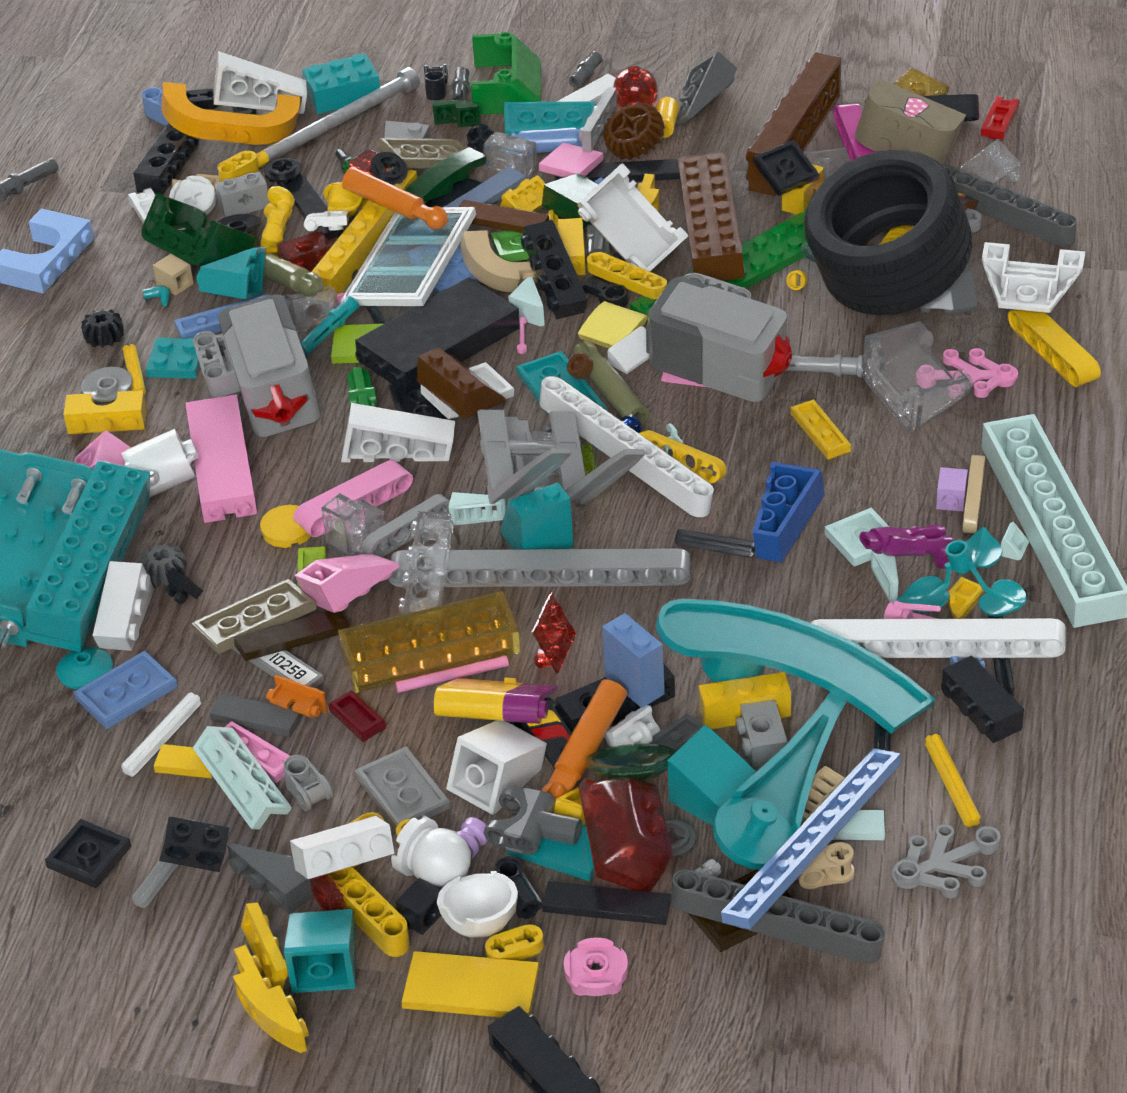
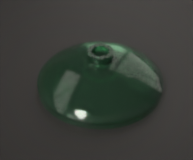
[586,744,676,787]

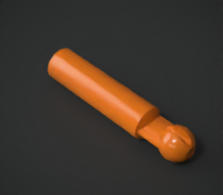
[342,167,448,230]
[541,679,627,800]

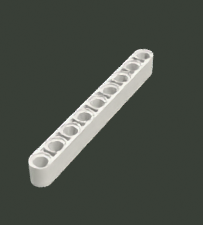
[539,377,714,517]
[810,618,1066,658]

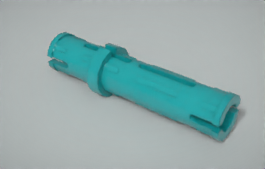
[300,296,360,356]

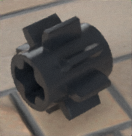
[466,123,495,153]

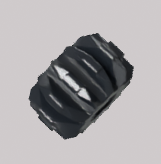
[81,308,124,348]

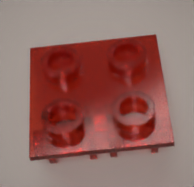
[532,593,576,674]

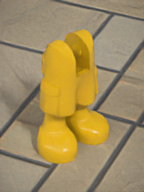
[260,186,295,255]

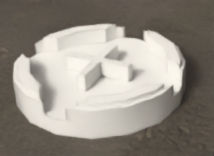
[169,176,217,215]

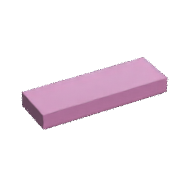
[224,721,290,783]

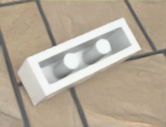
[290,816,395,879]

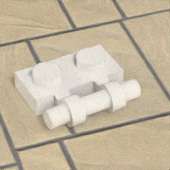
[304,210,349,231]

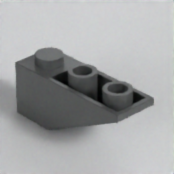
[227,843,317,914]

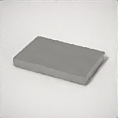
[355,746,450,830]

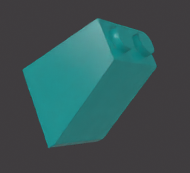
[500,482,573,550]
[667,725,756,826]
[284,909,356,993]

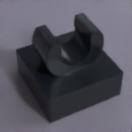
[165,567,203,605]

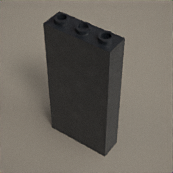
[355,277,520,393]

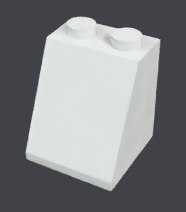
[446,721,547,815]

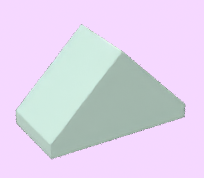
[508,277,545,326]

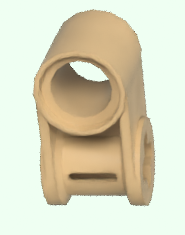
[798,842,855,889]

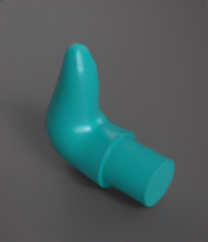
[142,286,170,307]

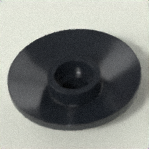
[217,214,260,233]

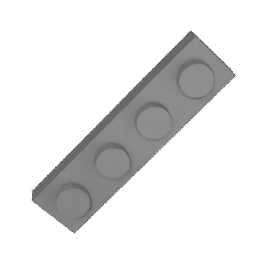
[579,87,617,152]

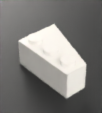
[92,561,155,651]

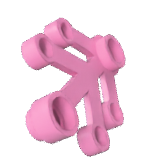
[916,348,1018,399]

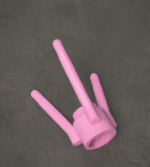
[884,601,941,619]

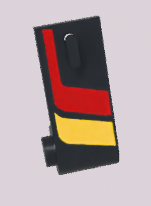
[513,697,572,769]

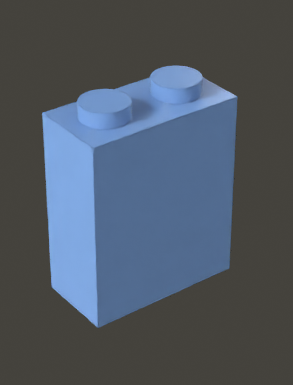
[602,613,665,708]

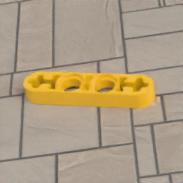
[587,252,667,299]
[639,430,726,484]

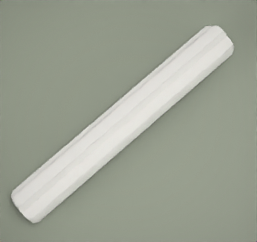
[121,692,201,777]

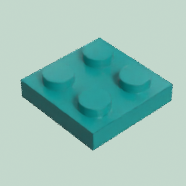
[146,337,200,379]

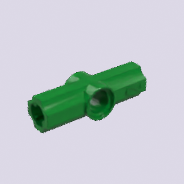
[347,367,377,408]

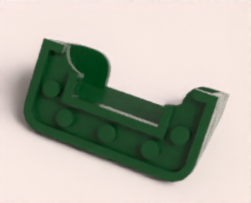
[141,193,257,267]

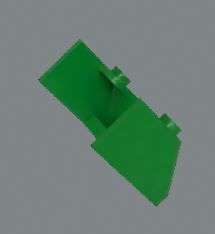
[471,32,541,115]

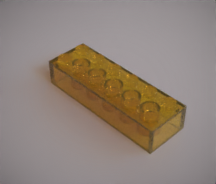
[338,591,520,693]

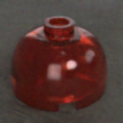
[613,66,658,108]

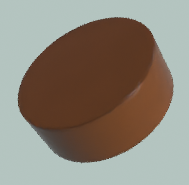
[567,353,593,380]

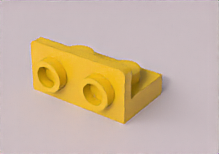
[500,175,546,212]

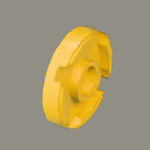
[260,505,311,548]

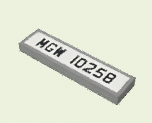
[232,647,324,688]

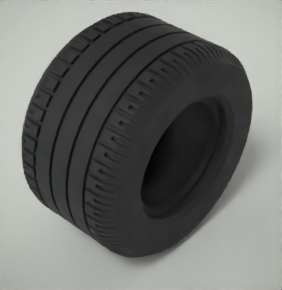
[804,150,972,315]

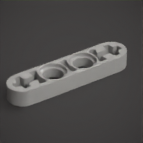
[362,494,450,558]

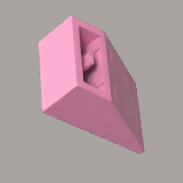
[295,554,400,613]

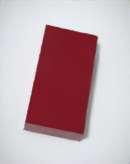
[328,690,386,742]

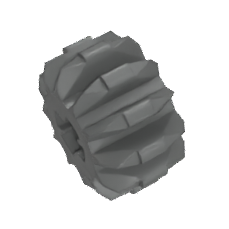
[140,543,187,588]

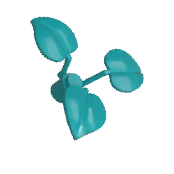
[897,526,1027,617]

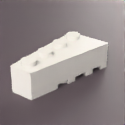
[341,403,455,462]

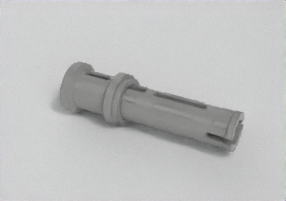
[785,354,864,378]

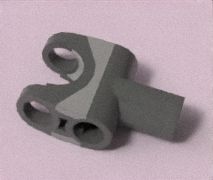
[484,787,582,855]

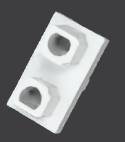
[605,705,660,758]

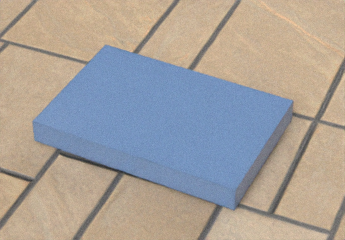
[74,651,178,729]

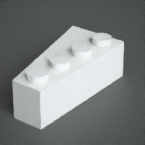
[214,51,307,114]

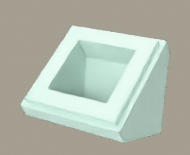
[1001,522,1029,560]

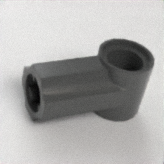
[587,224,612,255]

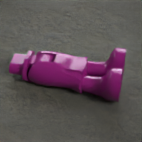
[859,525,954,569]

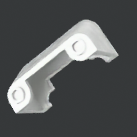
[578,163,688,272]

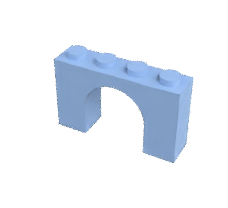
[0,209,94,294]

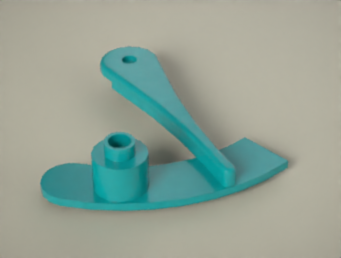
[656,599,936,870]

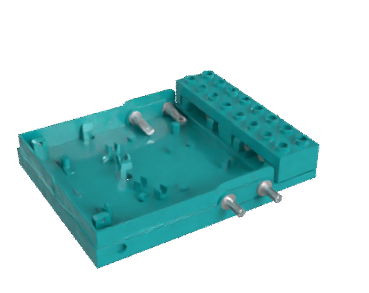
[0,449,150,652]

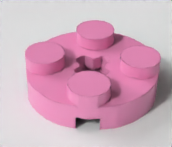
[564,938,628,996]

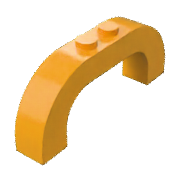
[161,82,300,145]

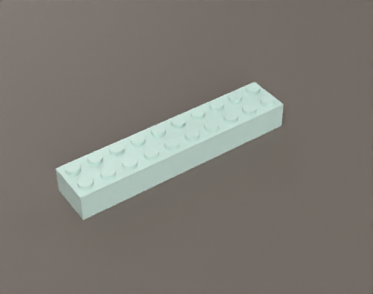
[982,414,1127,628]

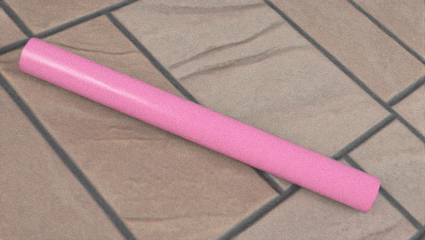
[395,655,509,693]

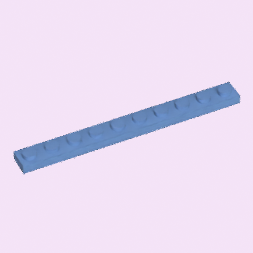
[721,748,901,929]

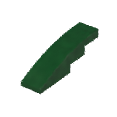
[405,147,487,202]

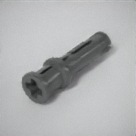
[0,158,58,202]

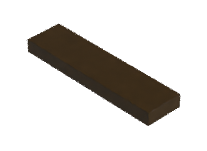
[234,611,349,661]

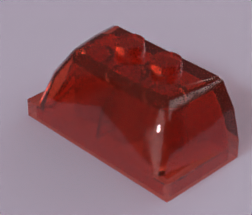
[578,778,672,892]

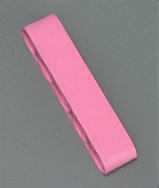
[293,460,413,537]

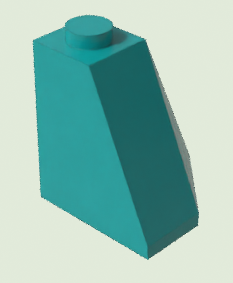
[197,247,266,299]

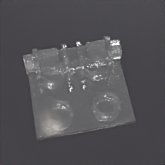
[960,139,1022,184]

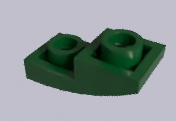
[432,100,480,128]

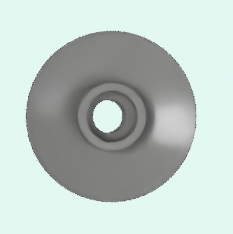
[81,367,132,402]

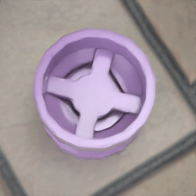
[456,817,488,860]

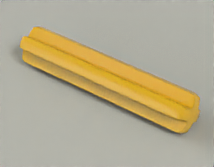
[123,344,146,396]

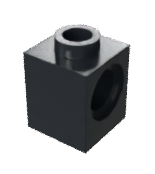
[395,878,442,935]

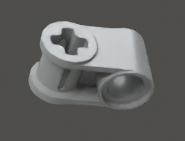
[283,755,333,812]

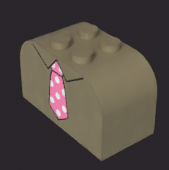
[855,79,966,164]

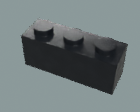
[941,656,1024,743]

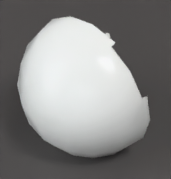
[437,871,518,938]

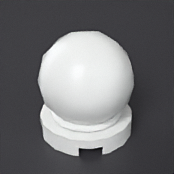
[391,815,471,889]

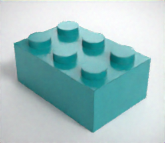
[302,53,380,115]

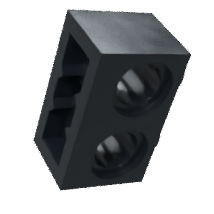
[159,816,229,872]

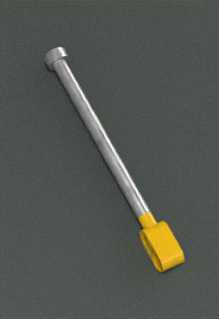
[217,67,420,182]

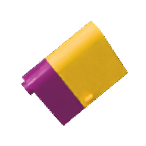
[434,677,558,724]

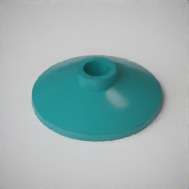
[56,647,113,690]

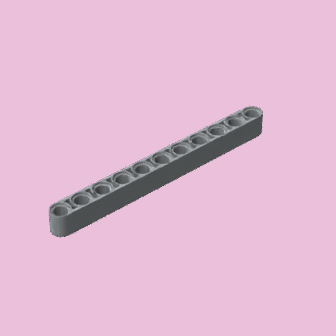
[388,549,691,587]

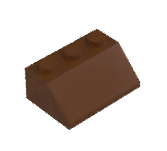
[417,347,505,419]

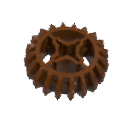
[602,101,665,160]

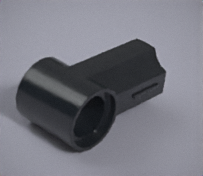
[494,856,542,920]

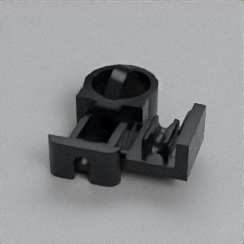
[581,271,629,307]

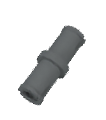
[569,51,602,88]
[452,66,470,101]

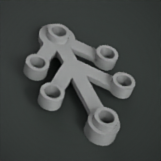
[891,824,1000,898]

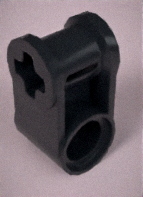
[424,64,448,101]

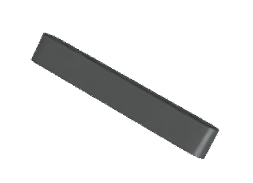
[942,164,1077,247]
[670,869,885,963]

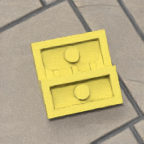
[578,301,648,348]

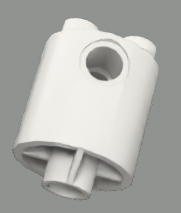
[122,429,199,498]

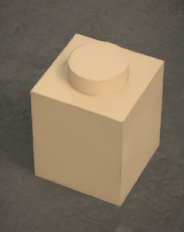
[153,254,194,296]

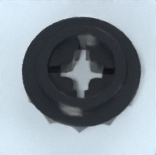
[370,152,408,185]
[264,158,302,184]

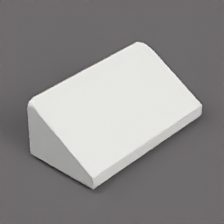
[608,326,649,374]

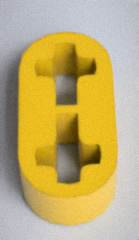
[485,924,544,961]

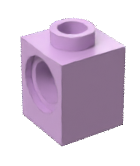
[936,467,968,511]

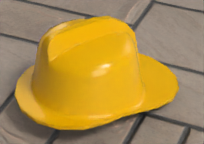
[323,182,368,217]

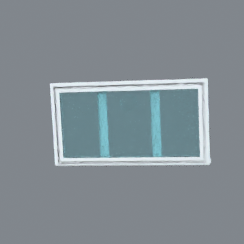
[341,207,476,306]

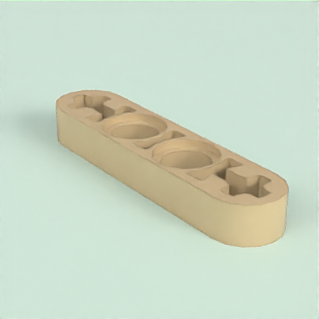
[963,455,985,534]

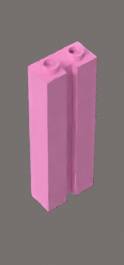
[185,394,257,523]

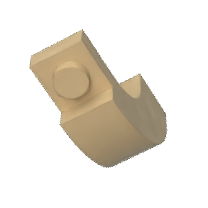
[460,230,538,292]

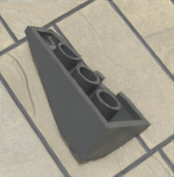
[675,51,737,127]
[919,263,978,314]

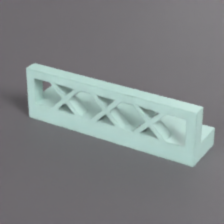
[193,726,292,829]

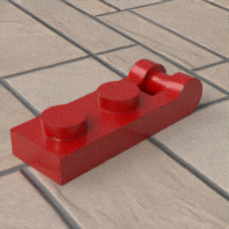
[981,96,1020,140]

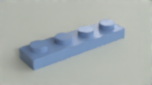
[174,294,269,339]

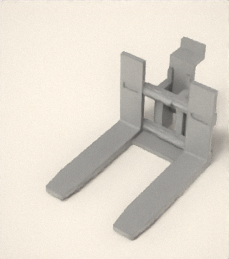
[477,410,645,505]

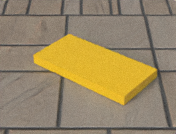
[402,951,539,1017]

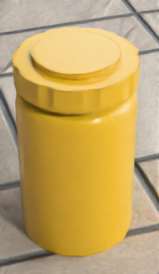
[656,97,679,138]

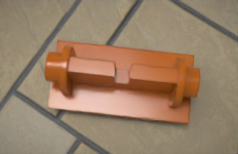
[266,675,327,718]

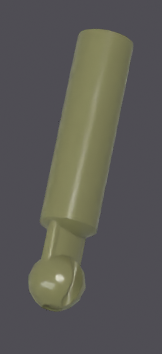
[264,254,323,297]
[573,341,650,428]

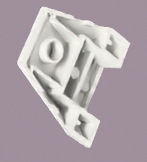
[982,242,1085,313]

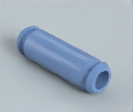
[511,128,582,155]

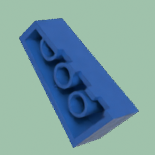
[753,461,825,563]

